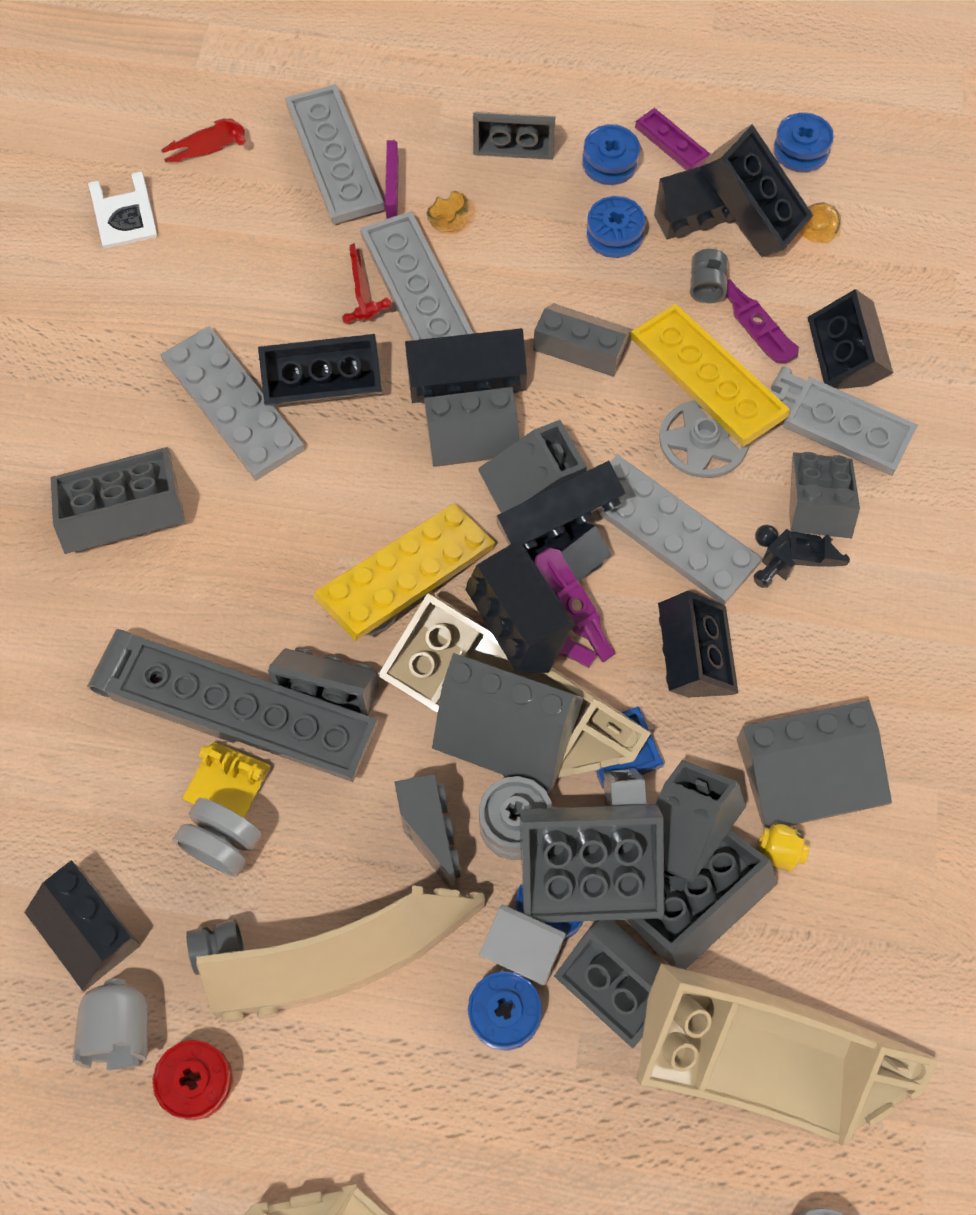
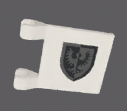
[88,172,158,249]

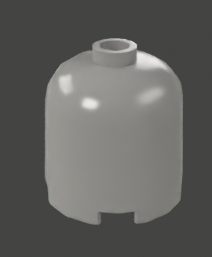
[73,979,148,1070]

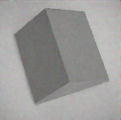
[479,904,566,985]

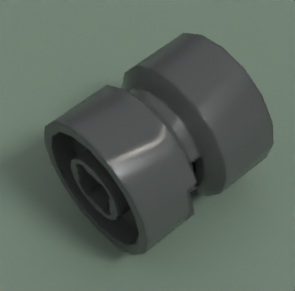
[690,249,728,303]
[186,920,244,976]

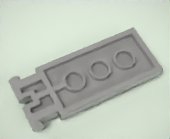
[771,366,918,476]

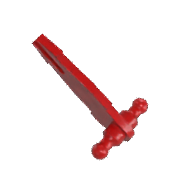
[161,118,246,162]
[342,243,392,324]

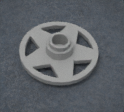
[659,401,749,478]

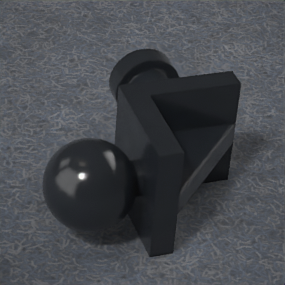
[753,524,795,588]

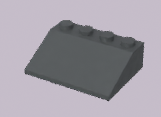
[51,447,186,554]
[432,653,584,792]
[736,700,892,829]
[519,804,664,923]
[626,830,778,970]

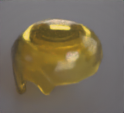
[427,191,469,232]
[800,202,842,244]

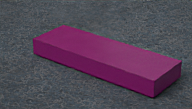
[635,107,711,170]
[385,140,399,219]

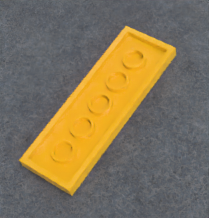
[631,303,790,447]
[314,503,495,641]

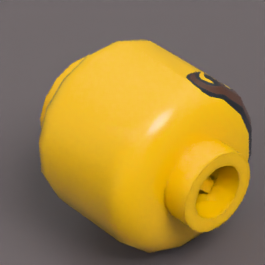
[757,823,810,872]

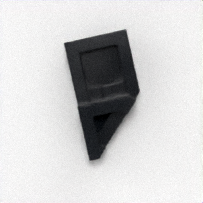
[789,532,850,567]

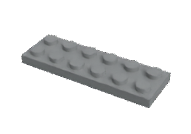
[285,84,385,224]
[360,211,474,340]
[160,326,305,481]
[596,455,762,605]

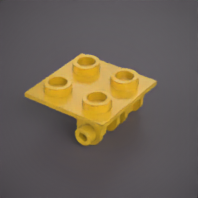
[182,741,270,818]

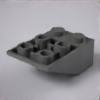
[478,420,587,513]
[789,452,860,539]
[656,760,746,883]
[395,774,461,890]

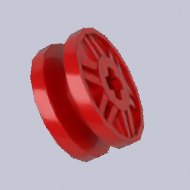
[152,1040,233,1121]

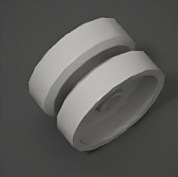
[479,776,552,860]
[172,797,262,877]

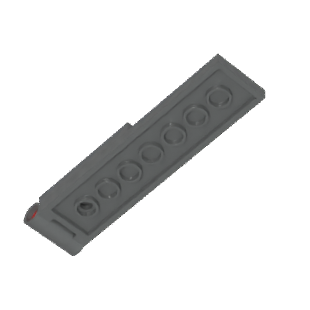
[87,629,378,782]

